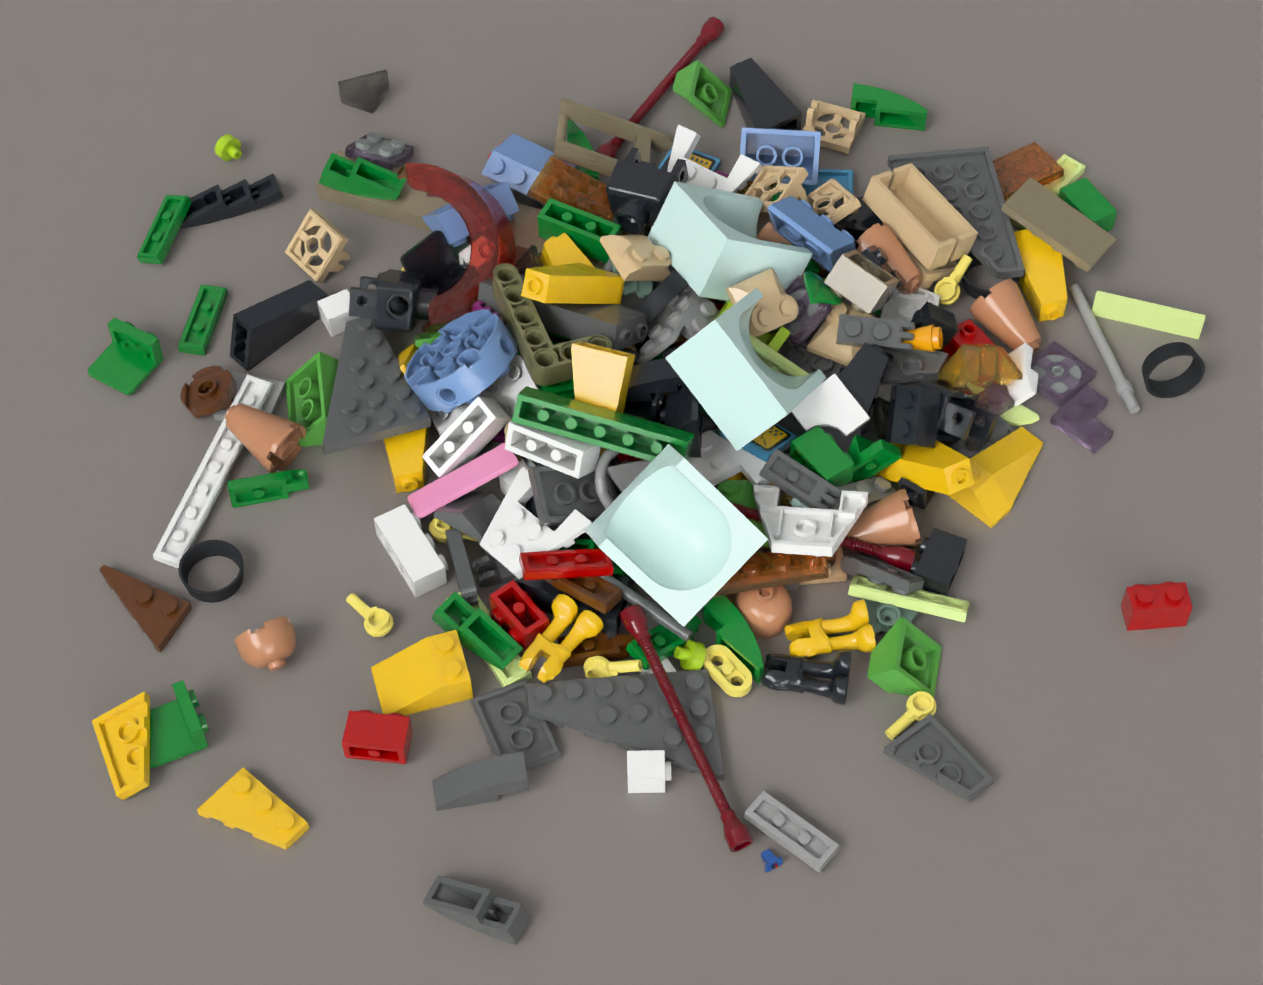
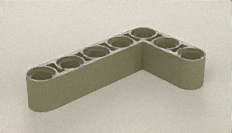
[492,263,612,386]

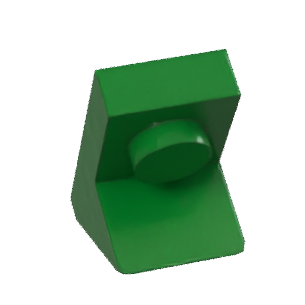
[847,435,902,482]

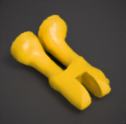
[519,594,603,683]
[784,599,876,658]

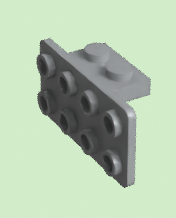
[637,284,720,364]
[428,355,540,437]

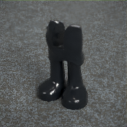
[762,650,852,705]

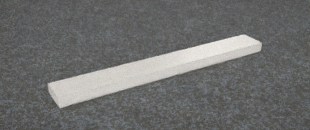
[153,374,273,568]

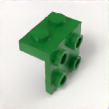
[88,317,164,395]
[150,680,209,768]

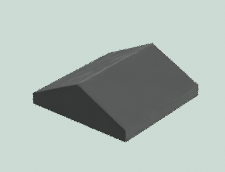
[433,492,501,542]

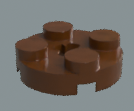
[180,366,236,418]

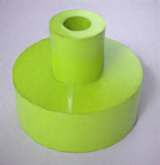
[215,134,242,161]
[674,640,706,671]

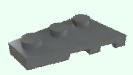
[883,714,994,801]

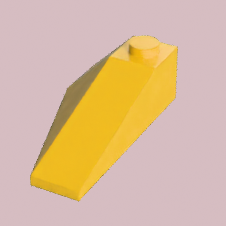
[948,427,1044,528]

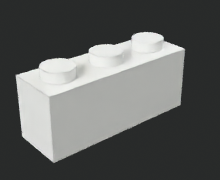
[422,397,511,477]
[505,421,601,479]
[374,504,449,598]

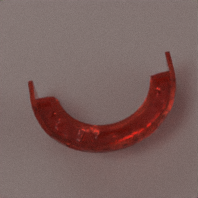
[397,163,516,333]

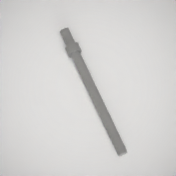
[1069,284,1140,414]

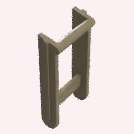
[553,98,673,176]

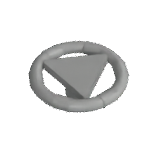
[594,449,652,509]

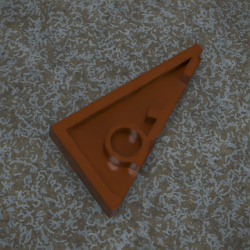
[99,564,192,653]

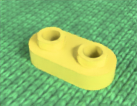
[703,644,752,697]

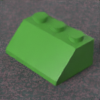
[285,351,339,447]

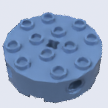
[404,309,518,413]

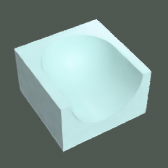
[648,181,813,301]
[666,287,826,451]
[586,444,768,627]

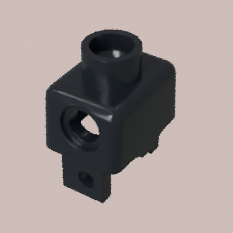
[606,147,689,234]
[349,269,441,332]
[907,380,999,442]

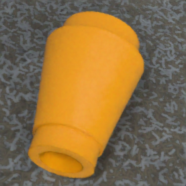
[902,324,943,352]

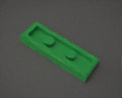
[136,195,192,264]
[177,284,228,356]

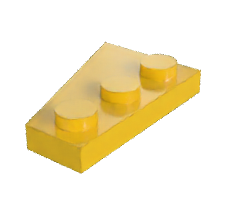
[92,691,150,800]
[197,768,309,850]

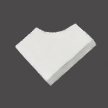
[791,373,870,437]

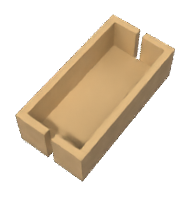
[862,163,978,271]

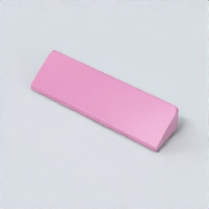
[407,443,519,519]

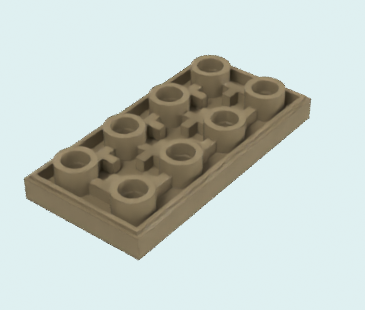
[1001,177,1117,272]

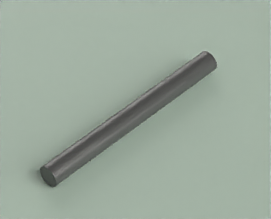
[598,576,693,642]

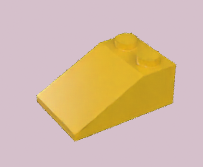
[371,630,473,716]

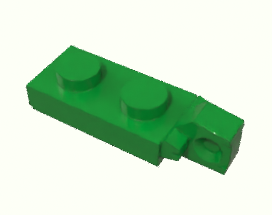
[227,469,309,508]
[626,614,702,671]

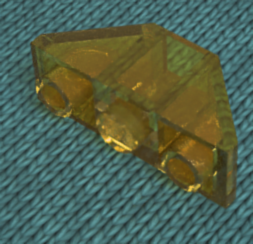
[938,343,1023,387]

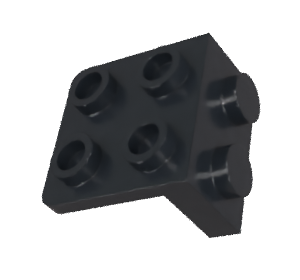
[400,230,479,306]

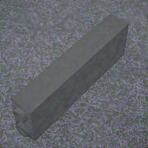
[478,274,648,350]

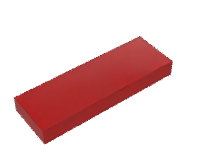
[519,548,614,580]

